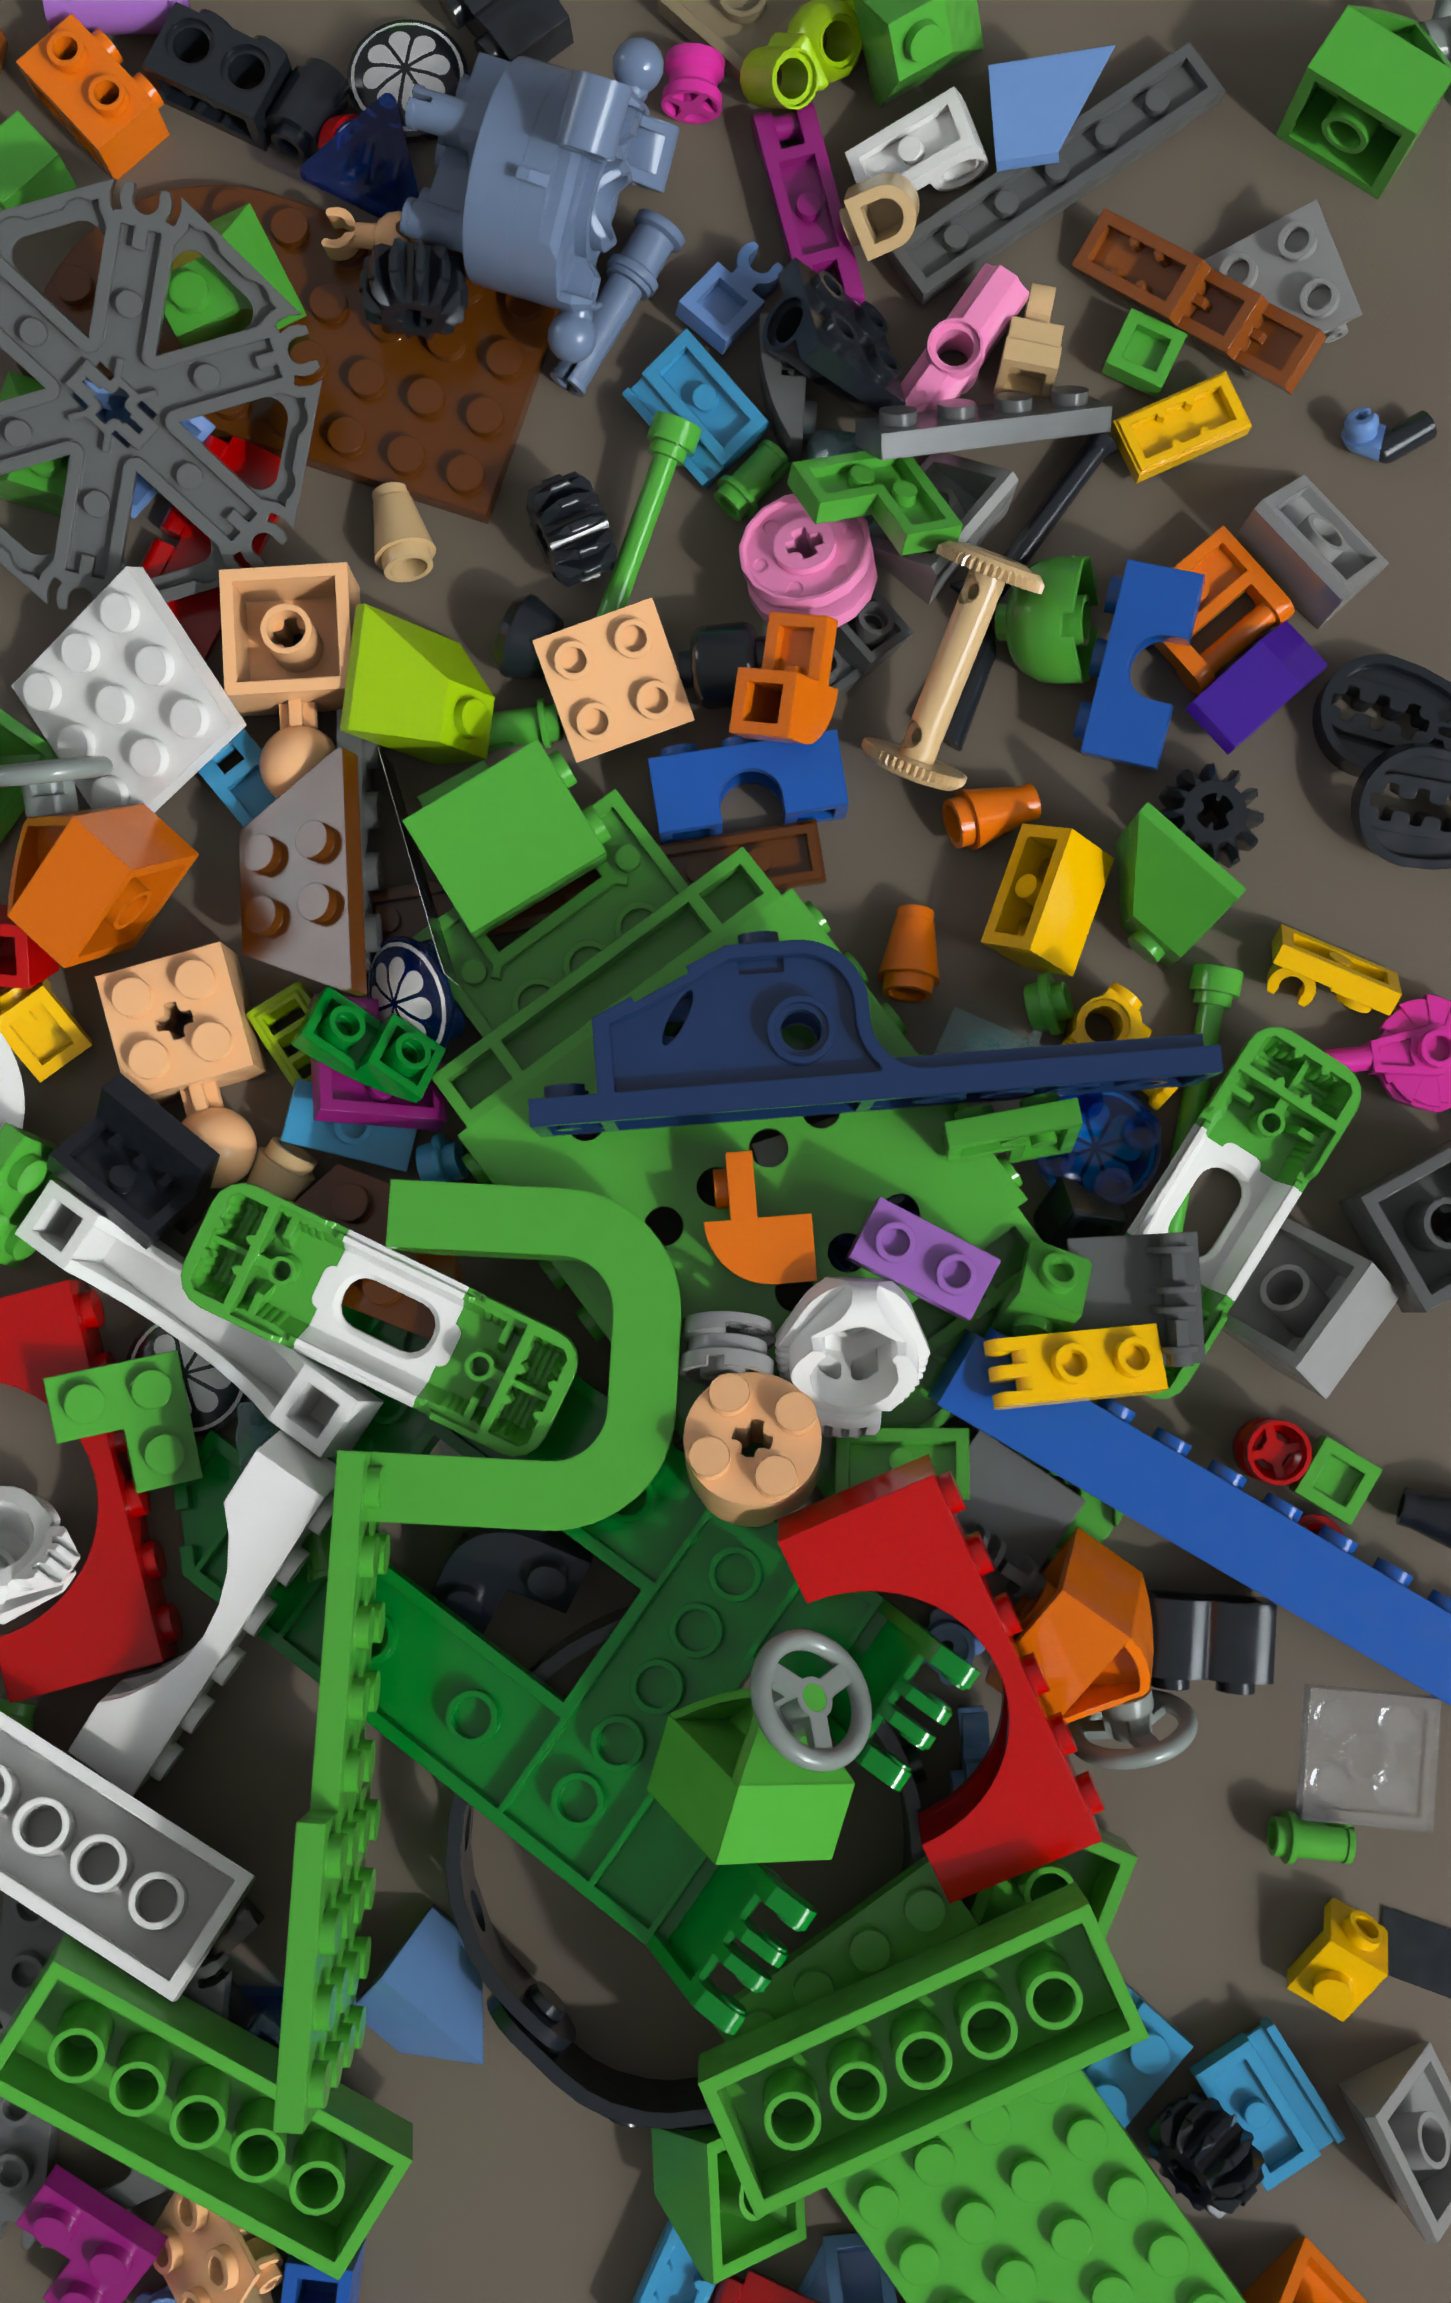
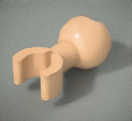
[321,207,418,261]

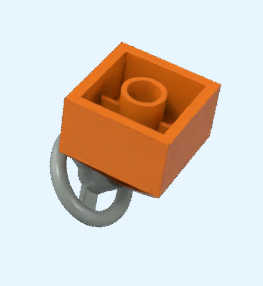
[0,756,199,968]
[985,1527,1198,1770]

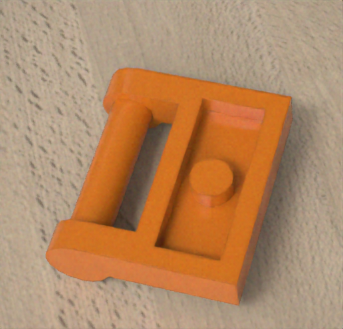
[1154,525,1295,695]

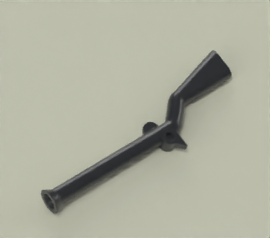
[943,432,1118,751]

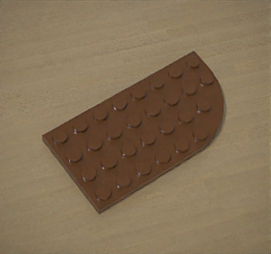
[16,185,561,524]

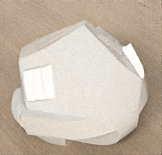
[775,1277,931,1438]
[0,1486,80,1625]

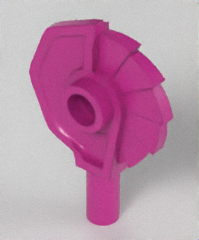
[1322,994,1451,1113]

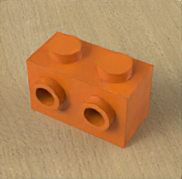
[16,13,170,181]

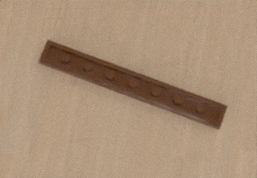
[372,819,827,956]

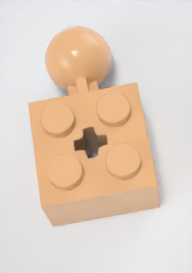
[219,562,361,799]
[95,941,270,1188]

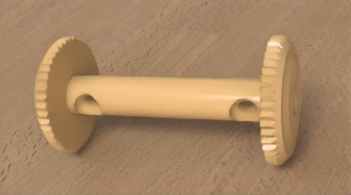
[861,540,1045,791]

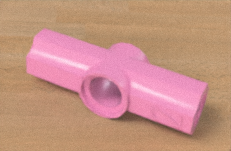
[878,263,1029,417]

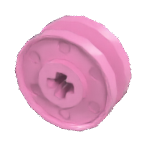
[739,494,878,628]

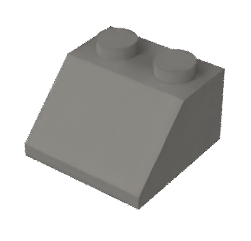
[1221,1218,1401,1400]

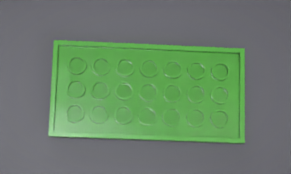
[713,1855,1247,2303]

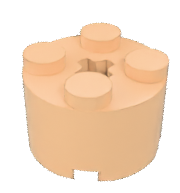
[683,1372,822,1527]

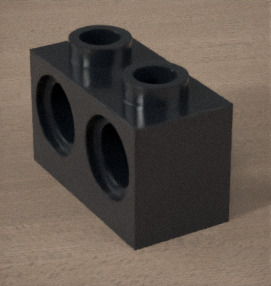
[142,2,293,152]

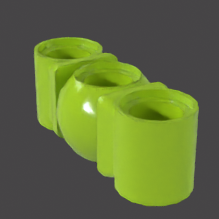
[740,0,863,109]

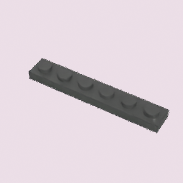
[886,42,1225,306]

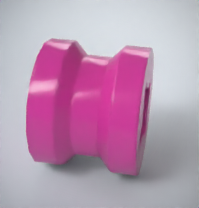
[661,43,725,124]

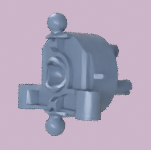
[400,37,680,363]

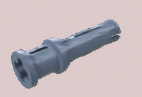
[550,208,686,397]

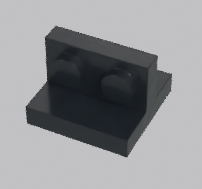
[47,1073,220,1250]

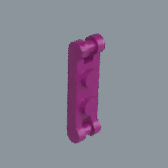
[751,101,866,304]

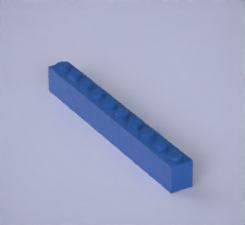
[927,1327,1451,1706]

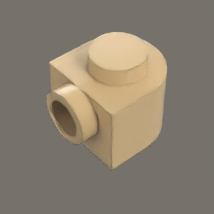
[839,172,920,261]

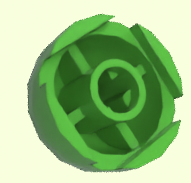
[995,555,1099,685]

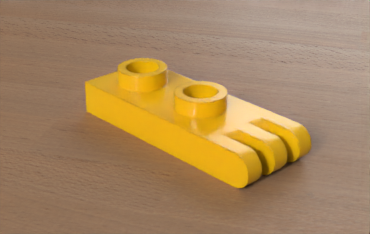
[983,1323,1168,1410]

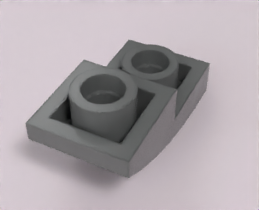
[758,313,817,462]
[829,588,914,700]

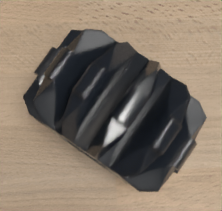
[359,238,468,340]
[526,471,617,587]
[1158,763,1264,868]
[1148,2091,1265,2219]

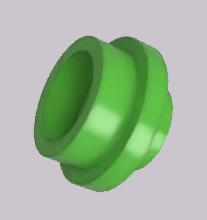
[1024,972,1074,1036]

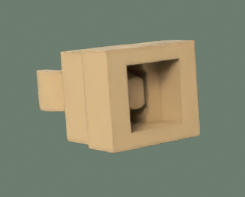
[993,283,1064,398]

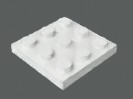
[11,566,247,813]

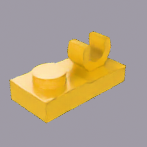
[1266,924,1402,1016]

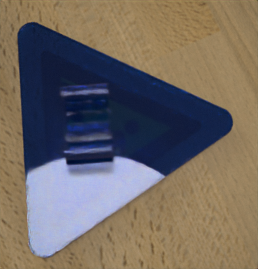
[299,93,419,218]

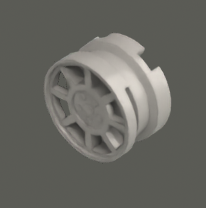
[679,1311,776,1387]

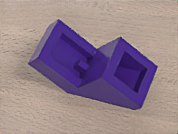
[1185,620,1329,755]

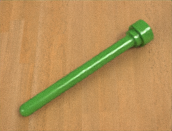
[596,411,702,617]
[1168,964,1244,1233]

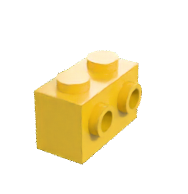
[981,823,1114,977]

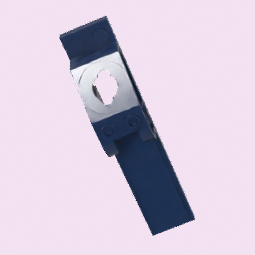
[528,931,1223,1137]

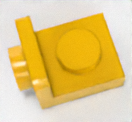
[0,978,92,1083]

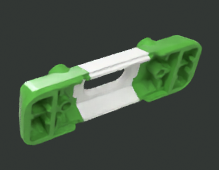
[1071,1027,1361,1399]
[181,1183,579,1457]

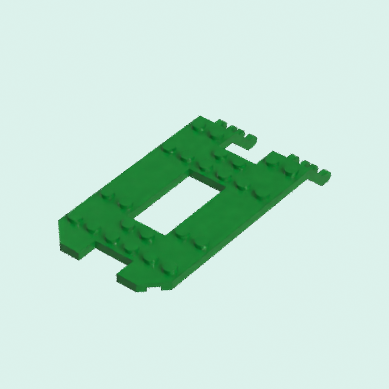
[173,1304,981,2035]

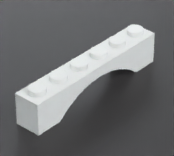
[15,1179,384,1458]
[68,1430,336,1796]

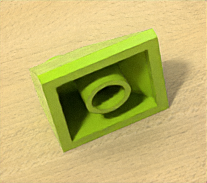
[340,603,495,765]

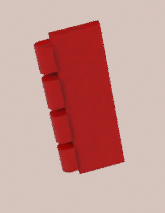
[139,435,281,662]

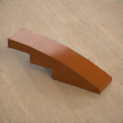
[1071,208,1327,395]

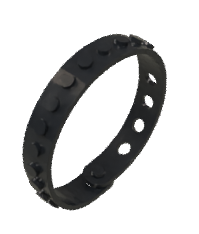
[445,1594,927,2130]

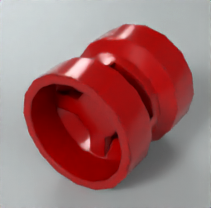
[1232,1417,1312,1485]

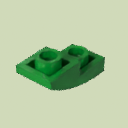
[291,986,446,1103]

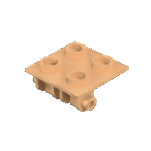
[532,598,695,763]
[153,2192,284,2303]

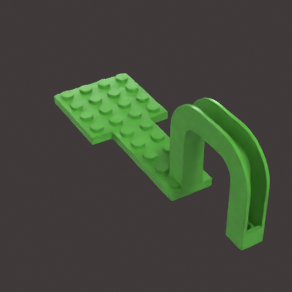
[273,1179,682,2134]

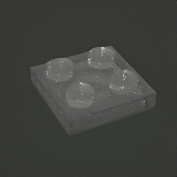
[1296,1684,1441,1832]

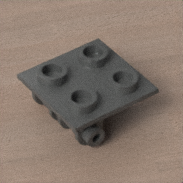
[1066,1231,1206,1367]
[956,1429,1086,1607]

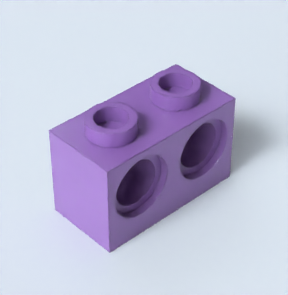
[845,1197,1001,1321]

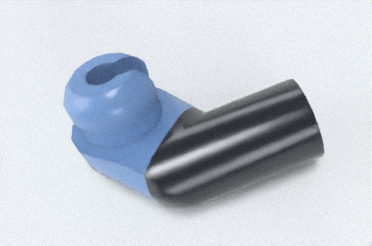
[1341,407,1437,464]

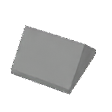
[869,452,1019,605]
[1235,474,1390,630]
[1338,2042,1451,2243]

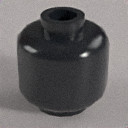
[679,622,766,709]

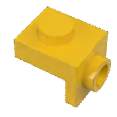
[1286,1898,1388,2022]

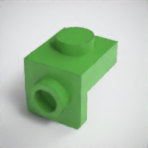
[992,1240,1092,1337]

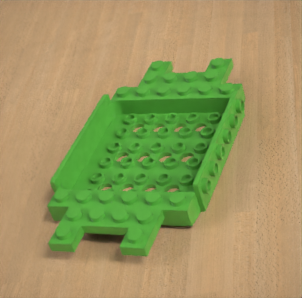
[410,789,1043,1498]

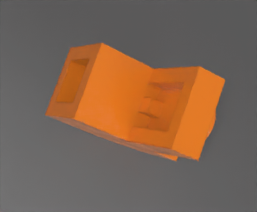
[729,611,838,745]
[704,1150,817,1285]

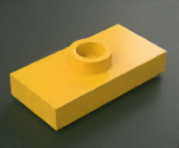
[1111,371,1252,484]

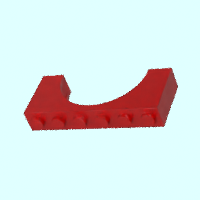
[0,1280,183,1704]
[778,1454,1105,1904]

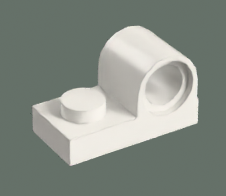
[845,87,989,192]

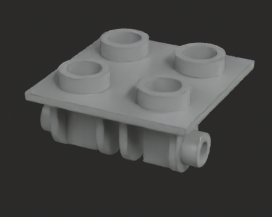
[1205,199,1363,375]

